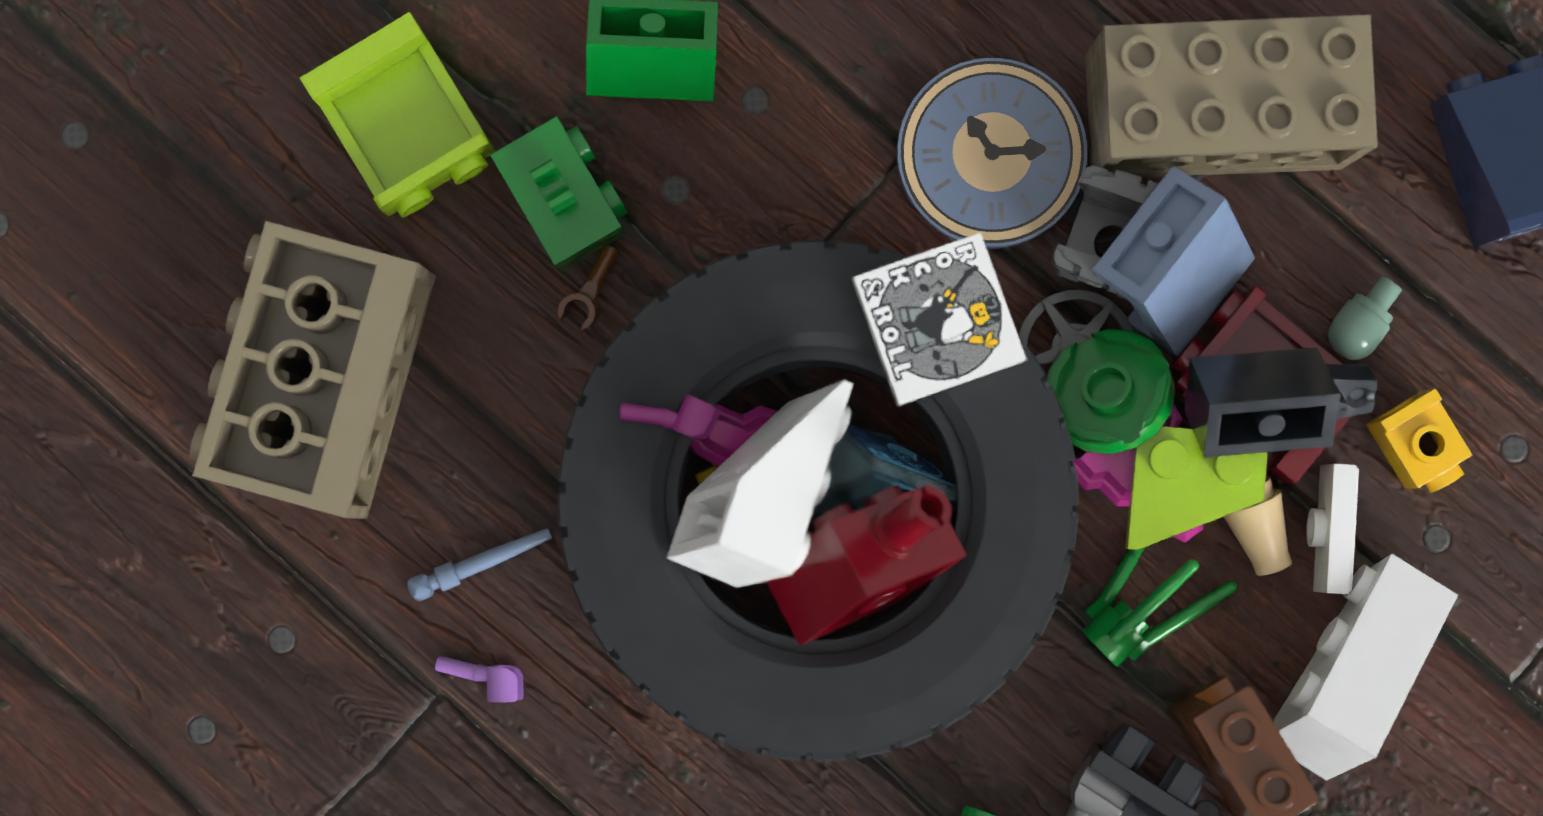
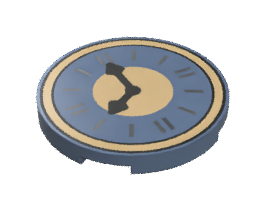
[897,58,1087,249]

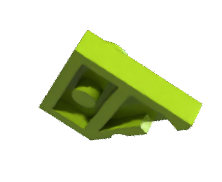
[1125,426,1268,550]

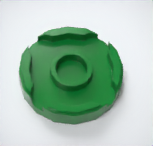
[1047,329,1176,454]

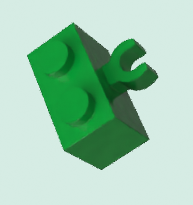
[586,0,718,102]
[490,116,628,272]

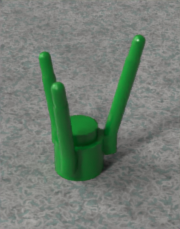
[1081,547,1237,667]

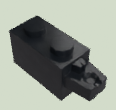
[1185,348,1377,457]

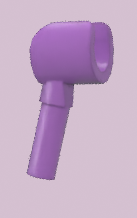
[435,656,524,702]

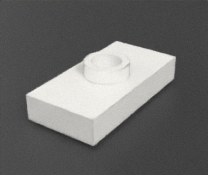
[1306,464,1359,594]

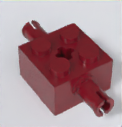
[766,484,967,646]

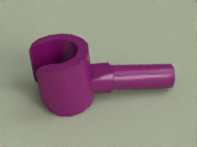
[620,395,720,440]

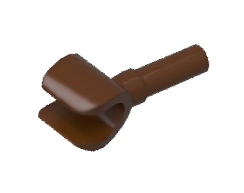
[557,244,619,330]

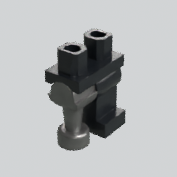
[1065,721,1206,816]

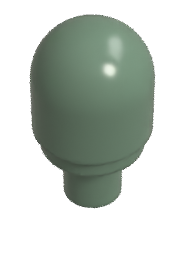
[1328,276,1402,360]

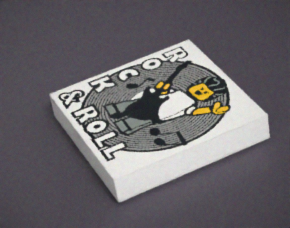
[852,233,1026,406]

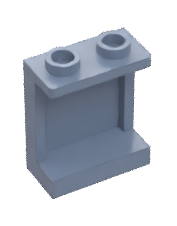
[1092,166,1255,358]

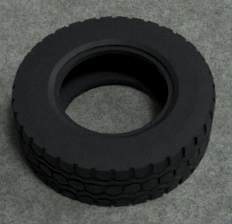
[557,240,1079,762]

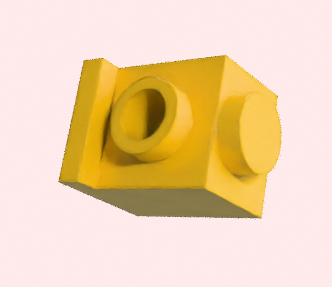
[1366,388,1472,493]

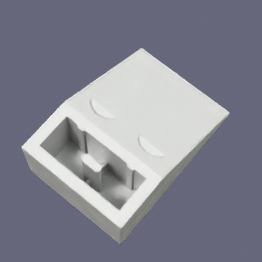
[667,380,853,588]

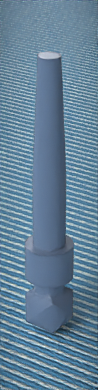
[407,528,552,601]

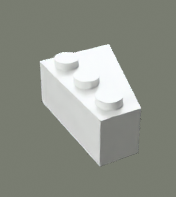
[1273,554,1458,781]

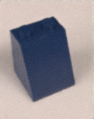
[1430,54,1543,248]

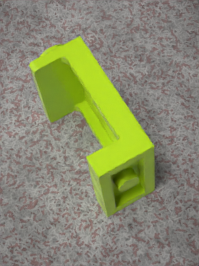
[300,12,496,217]

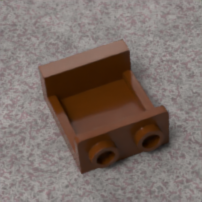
[1168,675,1318,816]

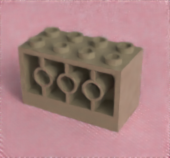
[1085,15,1378,178]
[189,221,436,519]

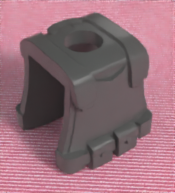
[1052,166,1158,302]

